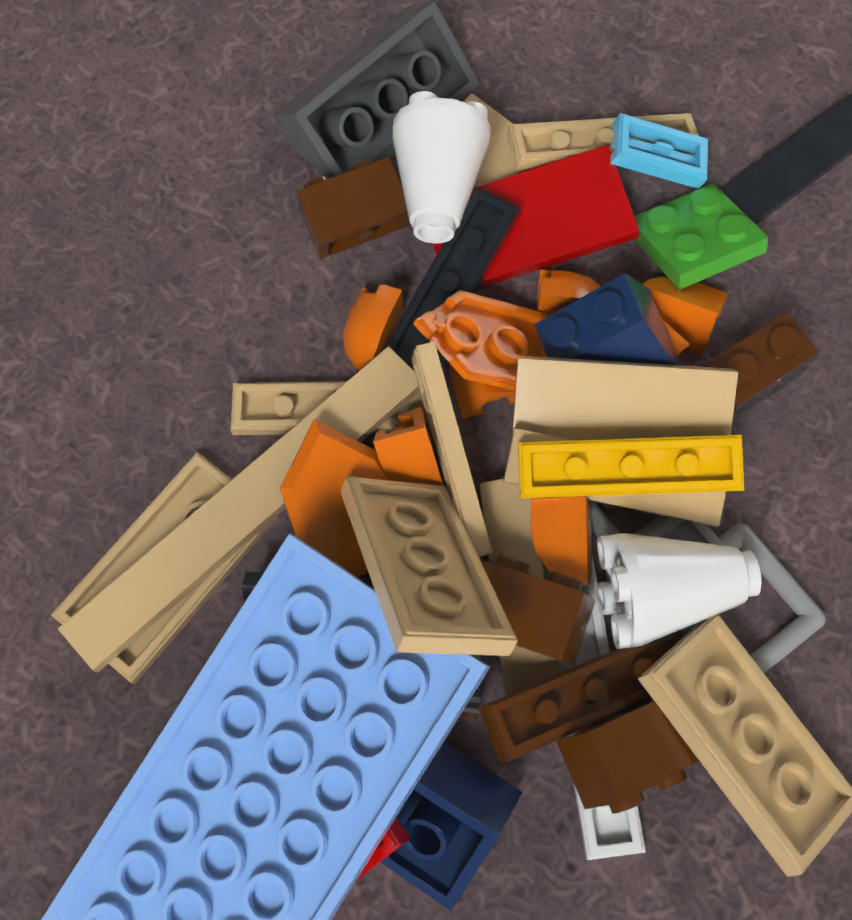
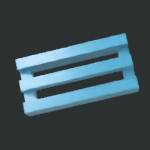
[610,113,708,189]

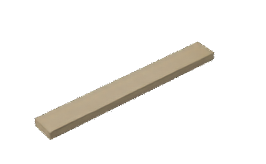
[58,346,420,673]

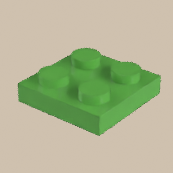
[634,183,769,290]

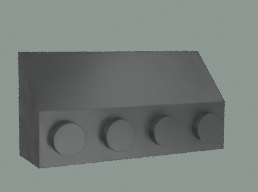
[272,1,480,178]

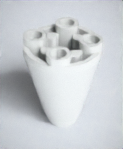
[392,91,491,244]
[597,533,761,649]

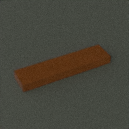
[478,630,683,763]

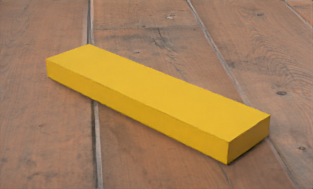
[517,435,744,498]

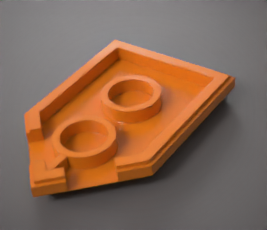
[413,290,549,391]
[279,419,388,577]

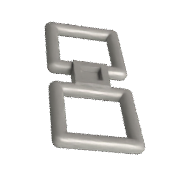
[588,500,826,673]

